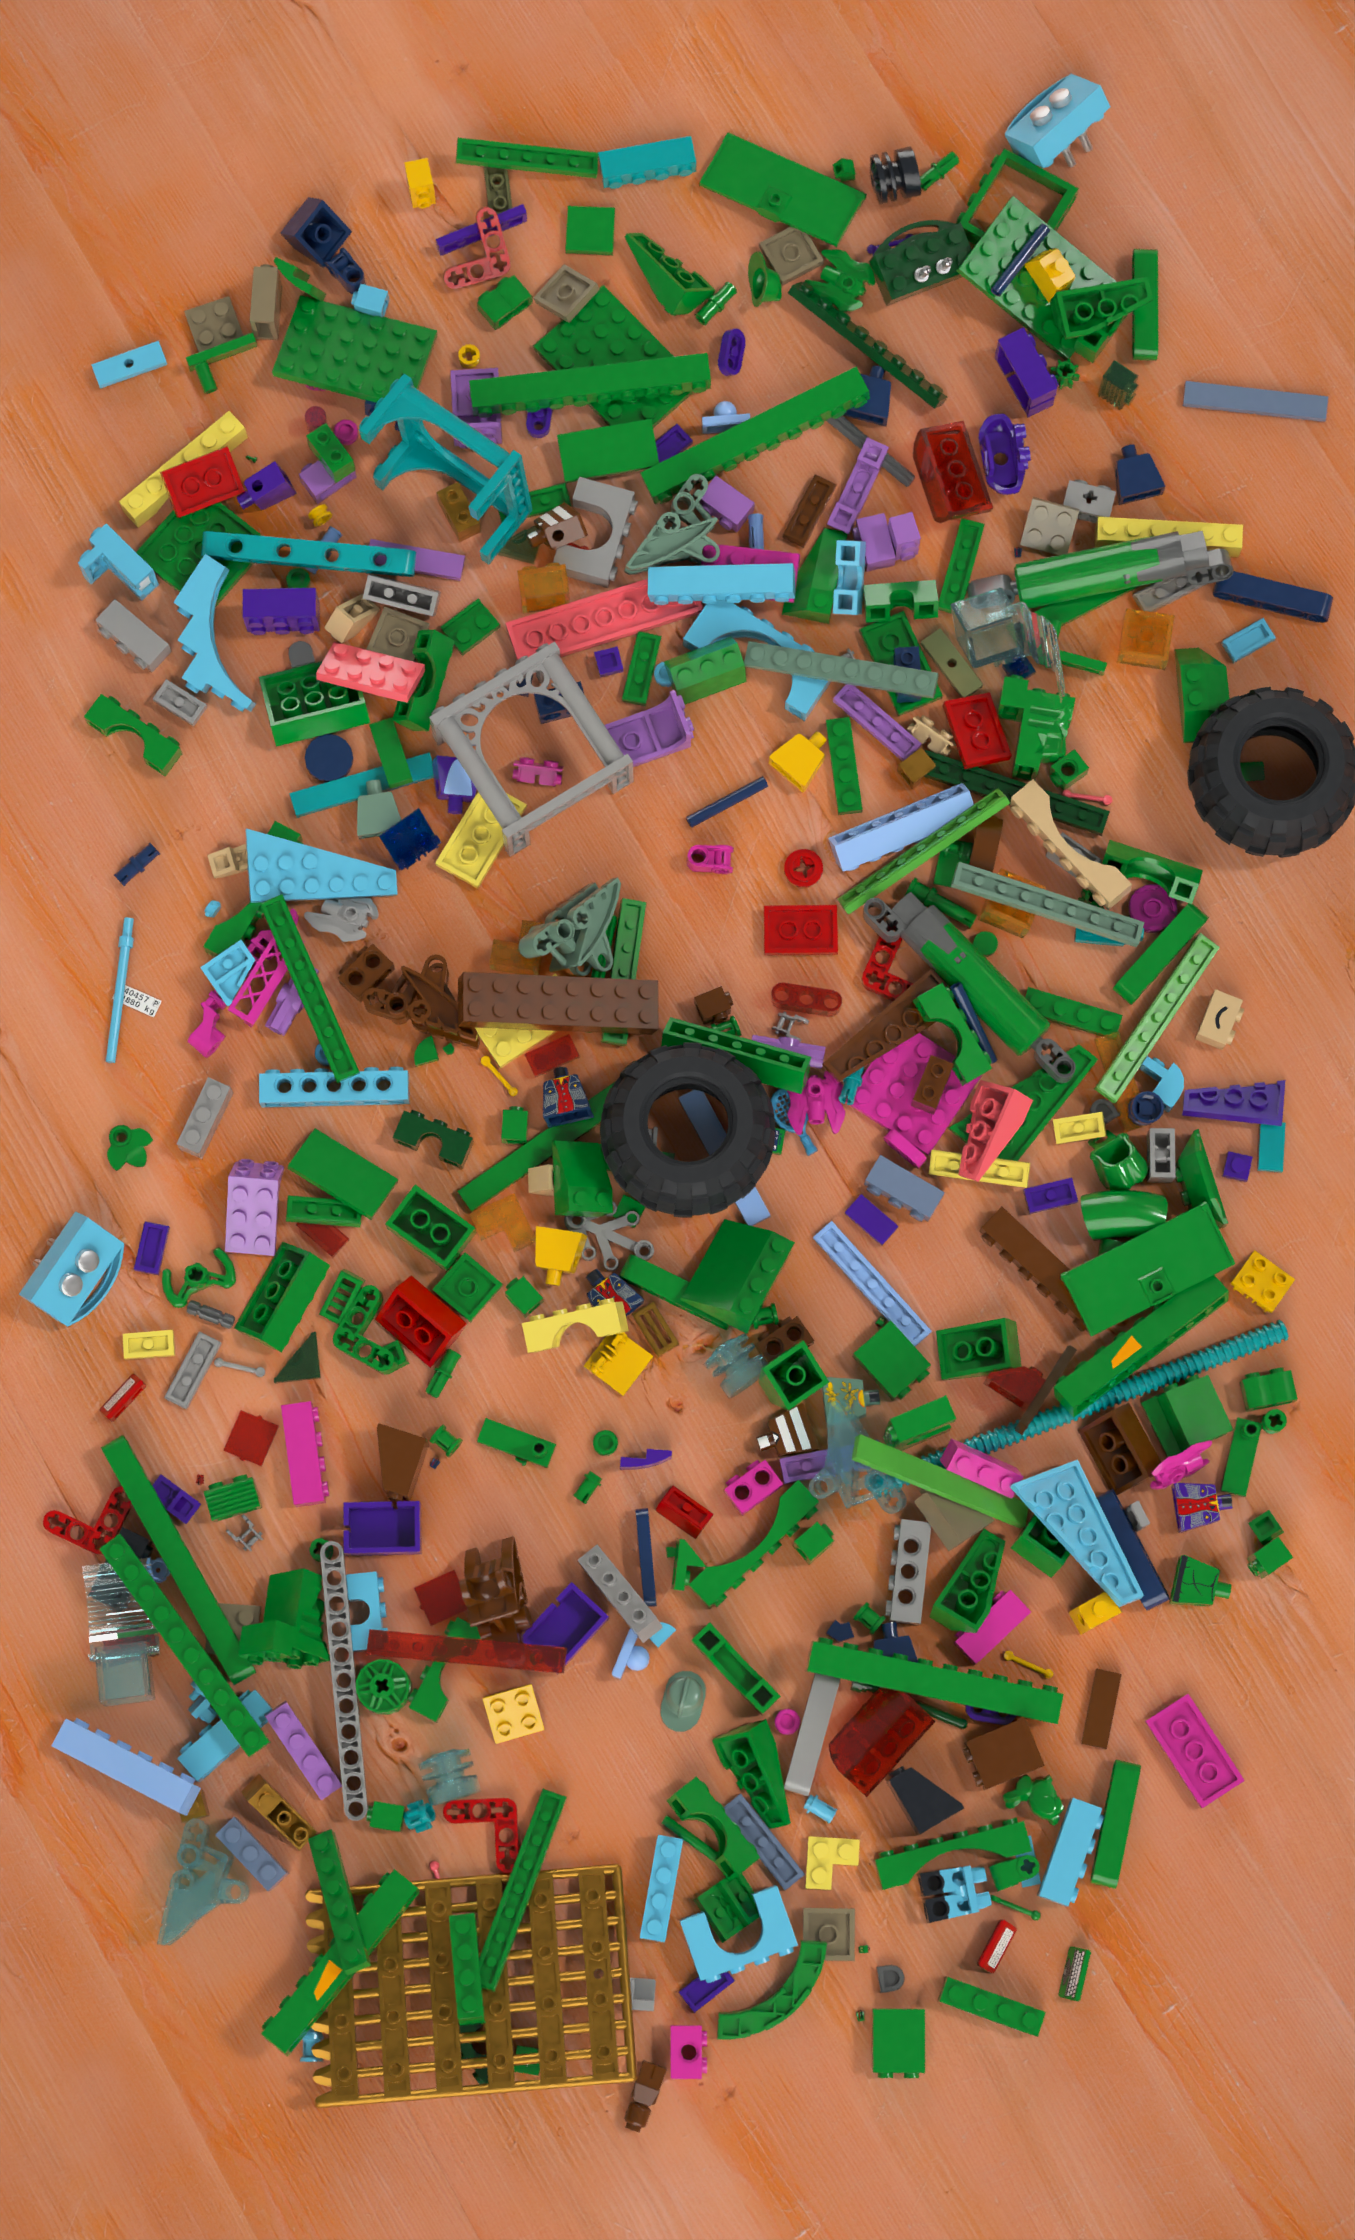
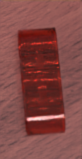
[771,982,842,1017]

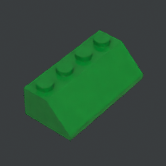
[234,1242,330,1353]

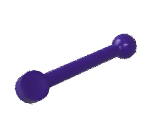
[867,234,913,254]

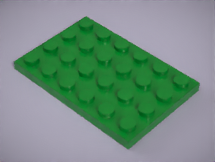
[956,196,1117,361]
[533,285,694,428]
[272,295,437,403]

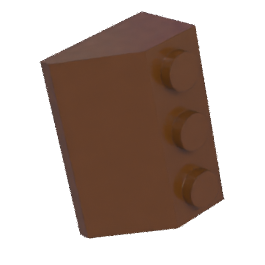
[1078,1403,1161,1495]

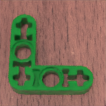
[333,1285,398,1375]

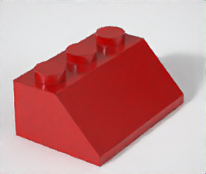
[375,1275,467,1368]

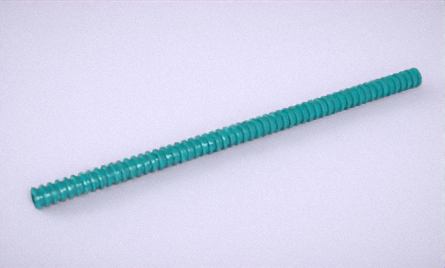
[869,1319,1289,1497]

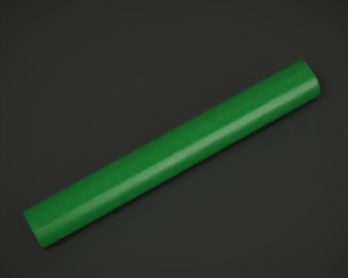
[661,1815,718,1862]

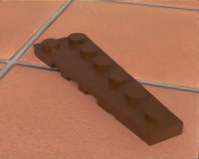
[822,968,959,1082]

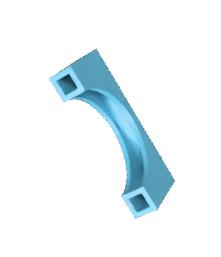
[683,600,831,721]

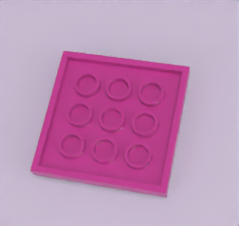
[846,1033,982,1156]

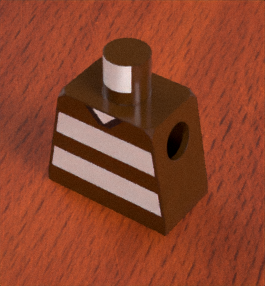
[526,502,588,550]
[756,1403,819,1457]

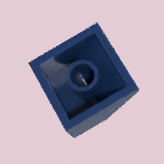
[280,197,352,268]

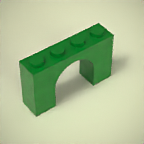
[883,1395,956,1451]

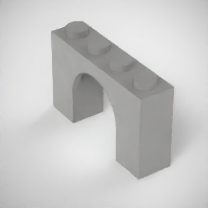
[552,477,638,588]

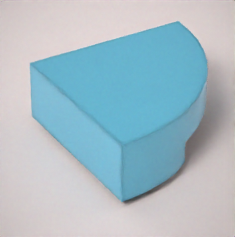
[649,1622,676,1648]

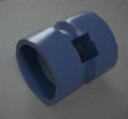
[1127,1091,1164,1127]

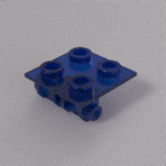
[379,808,442,871]

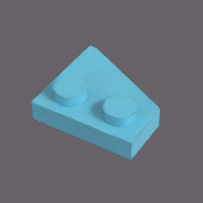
[200,940,255,1007]

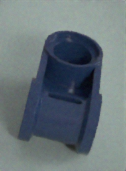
[324,247,366,294]

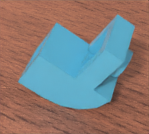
[1139,1056,1184,1113]

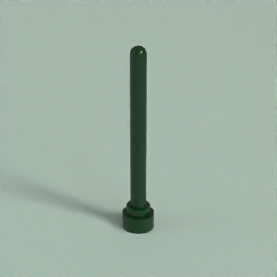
[850,1681,968,1729]

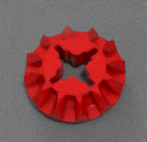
[784,849,823,888]

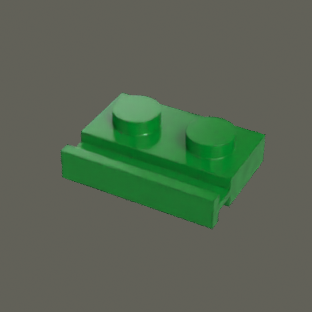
[441,598,500,656]

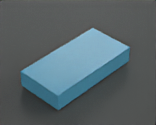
[1221,618,1276,663]

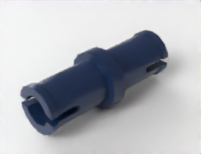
[114,843,160,886]

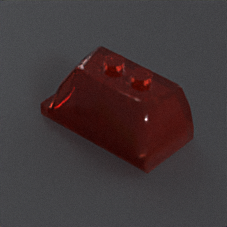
[913,421,993,523]
[829,1687,935,1797]

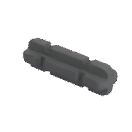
[186,1300,235,1329]

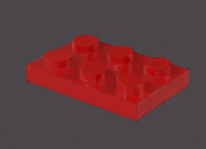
[160,446,245,518]
[943,692,1012,769]
[764,905,838,956]

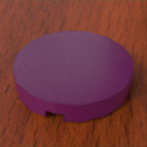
[1128,884,1177,933]

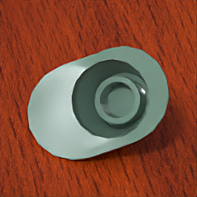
[661,1671,706,1732]

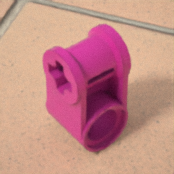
[686,845,734,874]

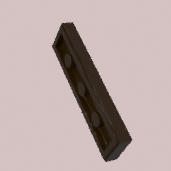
[1015,1345,1077,1435]

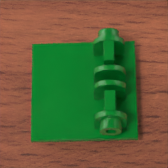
[933,840,973,889]

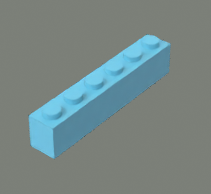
[648,563,795,605]

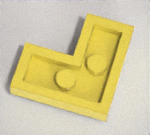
[805,1836,860,1890]

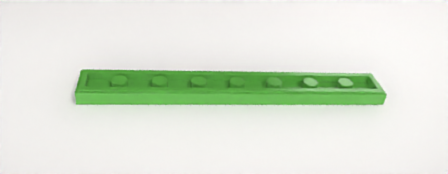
[837,788,1010,915]
[1094,933,1220,1104]
[852,1434,1028,1529]

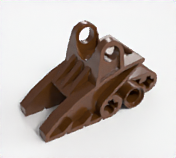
[363,954,480,1050]
[459,1536,533,1662]

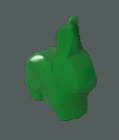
[1003,1775,1064,1826]

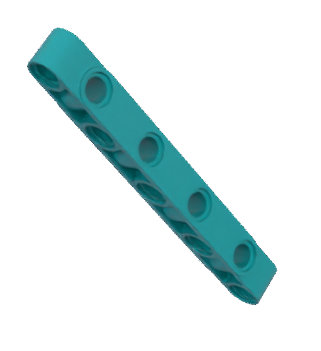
[201,531,417,577]

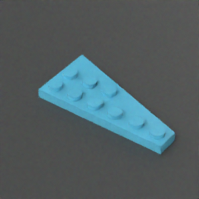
[245,829,398,903]
[1010,1459,1144,1607]

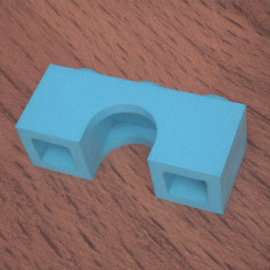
[833,540,866,615]
[346,1571,389,1652]

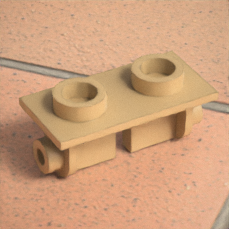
[907,715,956,757]

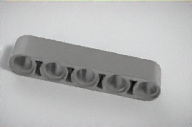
[784,1673,840,1796]

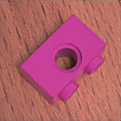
[671,2025,707,2079]

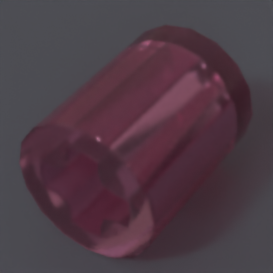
[305,406,328,433]

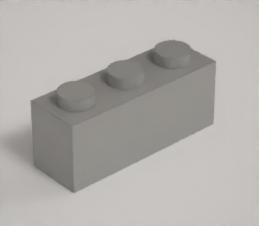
[362,574,441,616]
[96,599,172,672]
[177,1077,233,1159]

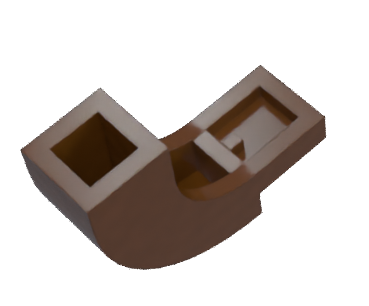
[964,816,1003,892]

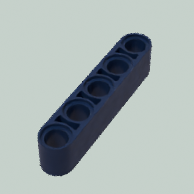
[1213,571,1333,623]
[1096,1489,1170,1611]

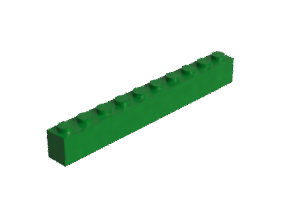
[469,353,711,418]
[640,366,870,504]
[99,1534,271,1757]
[806,1637,1064,1724]

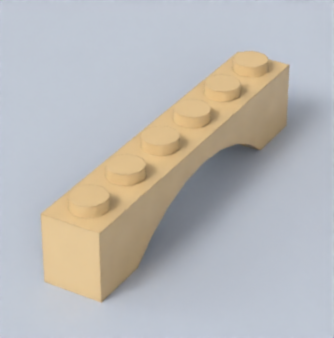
[1010,779,1132,910]

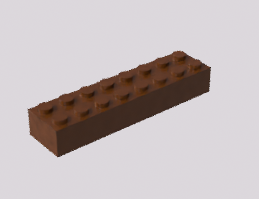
[458,972,659,1035]

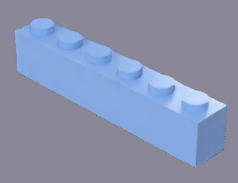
[828,783,974,872]
[51,1718,201,1816]

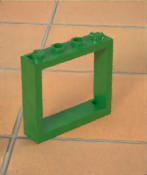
[956,148,1079,245]

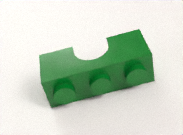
[1074,314,1128,363]
[863,580,939,623]

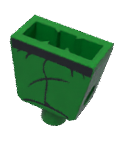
[1169,1555,1232,1606]

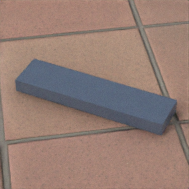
[724,1794,805,1890]

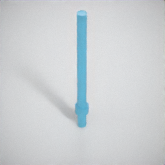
[105,917,134,1063]

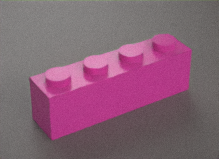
[281,1401,329,1507]

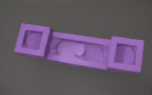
[827,437,889,534]

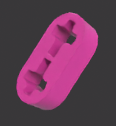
[883,1129,927,1169]

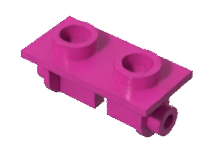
[513,757,564,787]

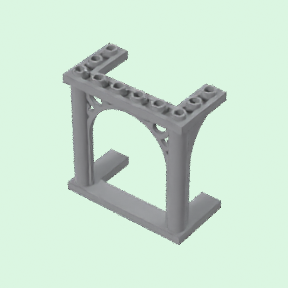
[429,642,634,857]

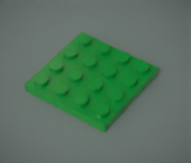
[136,502,262,608]

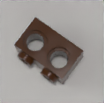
[338,943,395,1003]
[911,1055,954,1115]
[756,1316,815,1364]

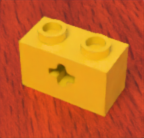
[404,158,436,209]

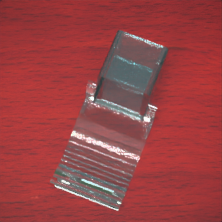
[951,588,1066,704]
[82,1558,160,1707]

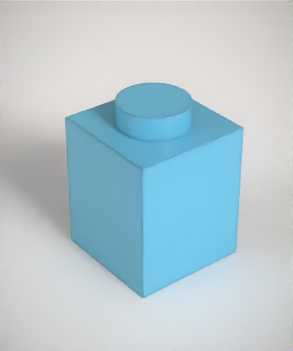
[351,284,390,318]

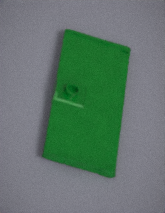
[699,132,867,247]
[1060,1201,1235,1337]

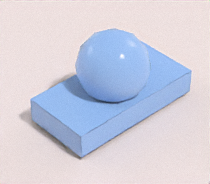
[702,401,750,434]
[611,1629,650,1680]

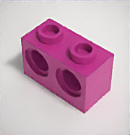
[724,1460,783,1516]

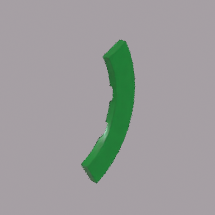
[717,1940,827,2040]

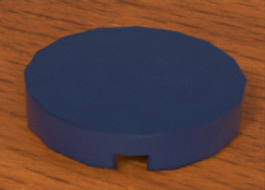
[305,734,354,782]

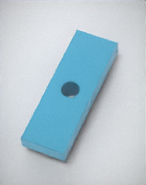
[91,341,168,389]

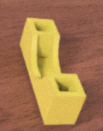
[522,1298,629,1353]

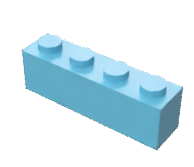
[177,1690,273,1782]
[1037,1798,1104,1906]
[640,1835,683,1942]

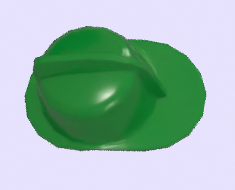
[748,252,782,307]

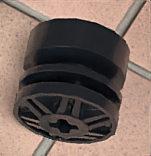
[870,146,921,204]

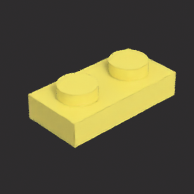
[1053,1112,1107,1144]
[123,1330,175,1360]

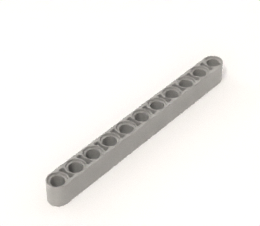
[320,1541,368,1821]

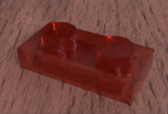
[524,1034,580,1078]

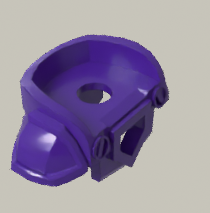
[978,414,1031,495]

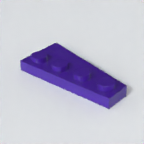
[1182,1080,1286,1126]

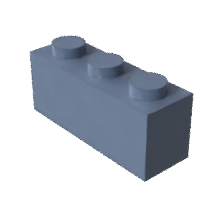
[864,1155,945,1222]
[215,1817,289,1891]

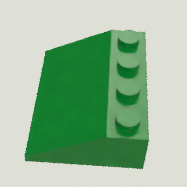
[259,661,370,747]
[681,1219,795,1334]

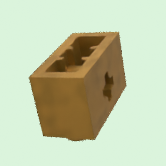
[437,482,481,542]

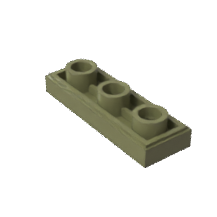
[483,166,512,217]
[920,628,983,698]

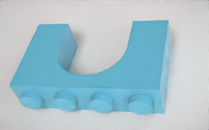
[679,1885,798,1983]

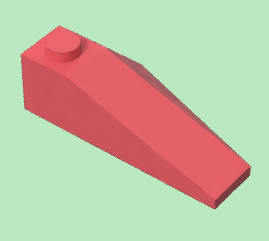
[958,1080,1033,1182]

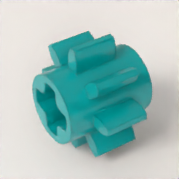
[404,1800,436,1833]

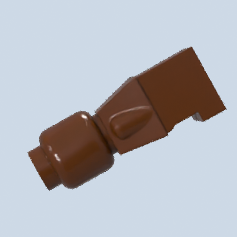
[624,2060,667,2133]

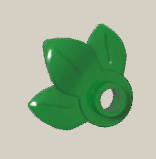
[107,1125,153,1171]

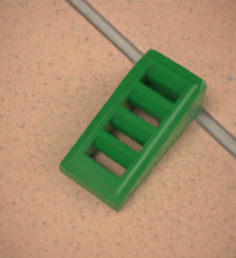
[319,1269,366,1325]

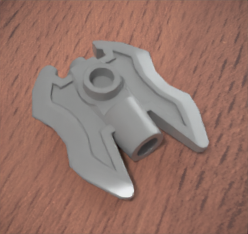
[304,898,379,942]

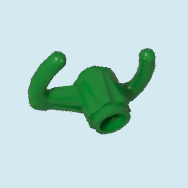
[162,1248,236,1308]

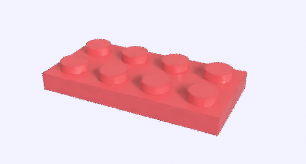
[316,642,425,703]

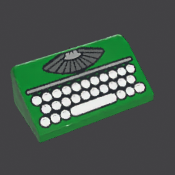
[1059,1946,1091,2002]

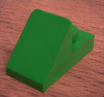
[671,1539,706,1591]

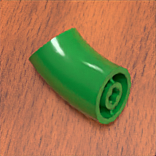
[1081,1190,1168,1241]

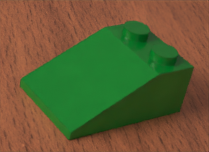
[552,1141,613,1217]
[936,1318,1022,1380]
[1011,1514,1070,1578]

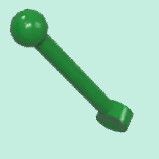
[990,1895,1041,1921]

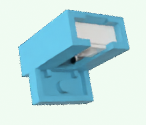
[78,523,159,601]

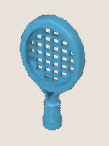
[771,1089,818,1156]

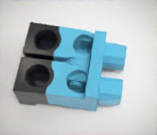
[917,1866,992,1923]

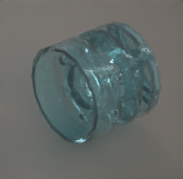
[704,1333,768,1399]
[418,1749,481,1806]

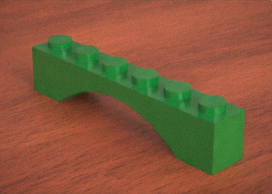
[203,821,304,957]
[689,1480,819,1608]
[874,1818,1032,1890]

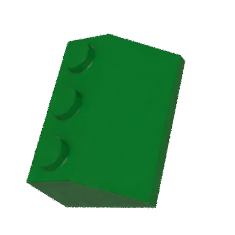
[664,636,747,705]

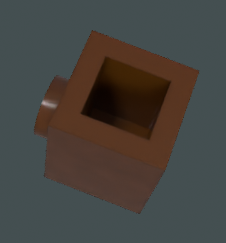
[694,986,734,1024]

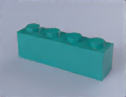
[598,136,696,189]

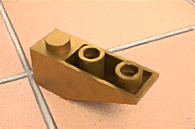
[241,1774,317,1850]

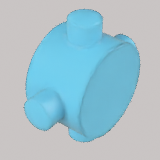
[204,900,221,918]

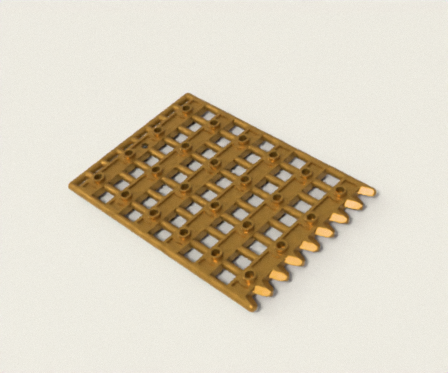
[305,1864,637,2108]

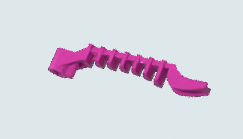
[187,908,299,1058]

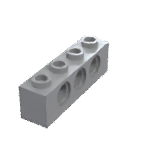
[885,1519,931,1625]
[578,1545,663,1643]

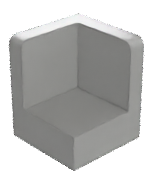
[630,1978,656,2011]

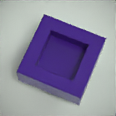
[594,646,624,677]
[1222,1151,1253,1182]

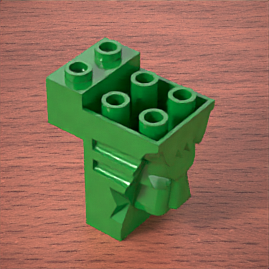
[997,675,1076,781]
[238,1568,330,1669]

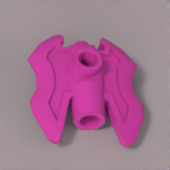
[787,1071,845,1135]
[1150,1440,1212,1490]

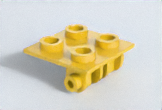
[1230,1250,1295,1313]
[584,1332,653,1396]
[482,1684,545,1744]

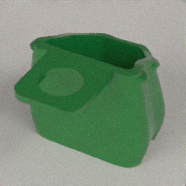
[1088,1130,1149,1190]

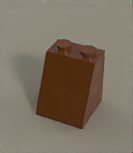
[377,1423,429,1502]
[963,1718,1045,1790]

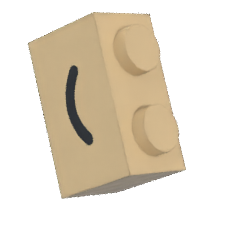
[1195,989,1244,1050]

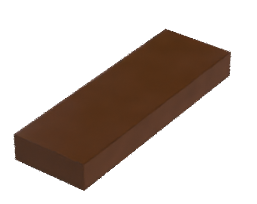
[783,474,836,548]
[1081,1669,1122,1749]

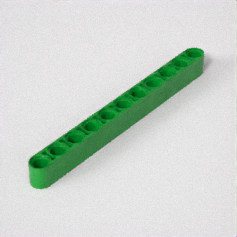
[101,1435,256,1685]

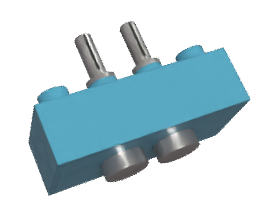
[1004,74,1110,168]
[19,1211,124,1327]

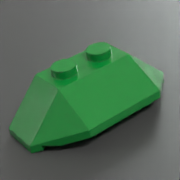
[1174,648,1230,743]
[1175,1129,1228,1229]

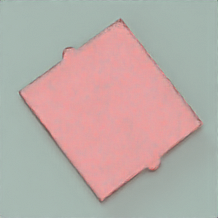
[223,1410,279,1467]
[414,1570,467,1626]

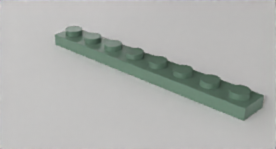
[744,641,939,699]
[951,862,1144,947]

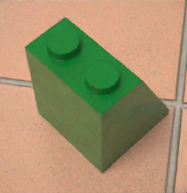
[758,1340,829,1411]

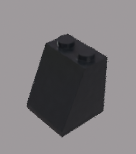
[887,1766,964,1835]

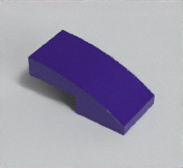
[620,1449,672,1470]
[152,1474,201,1524]

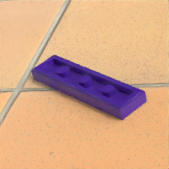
[436,204,527,256]

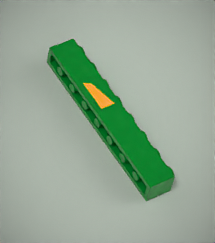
[1054,1275,1229,1418]
[261,1869,420,2057]

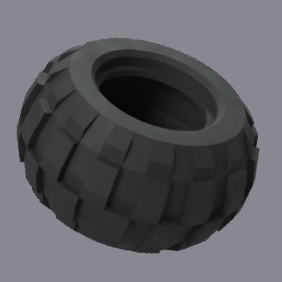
[1187,687,1355,858]
[600,1043,775,1218]

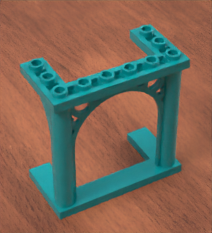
[359,374,533,565]

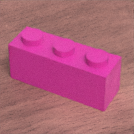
[940,1438,1023,1499]
[954,1590,1031,1666]

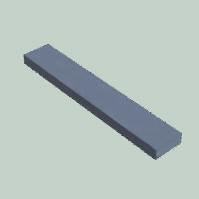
[1183,381,1328,422]

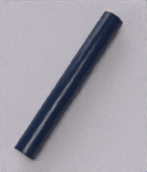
[991,224,1050,297]
[686,776,768,828]
[950,982,998,1064]

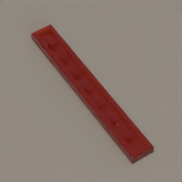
[366,1629,567,1674]

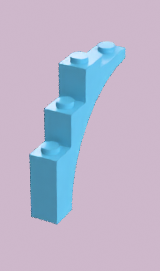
[173,554,256,712]

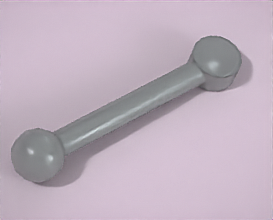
[214,1358,265,1377]

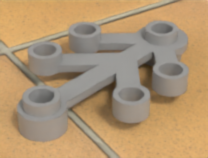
[564,1202,654,1272]

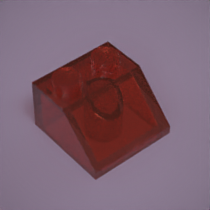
[983,1366,1046,1411]

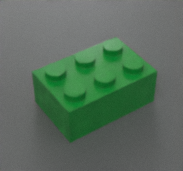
[385,1184,477,1272]

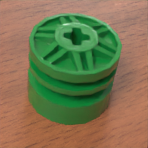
[356,1659,412,1715]

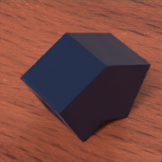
[826,1620,854,1643]

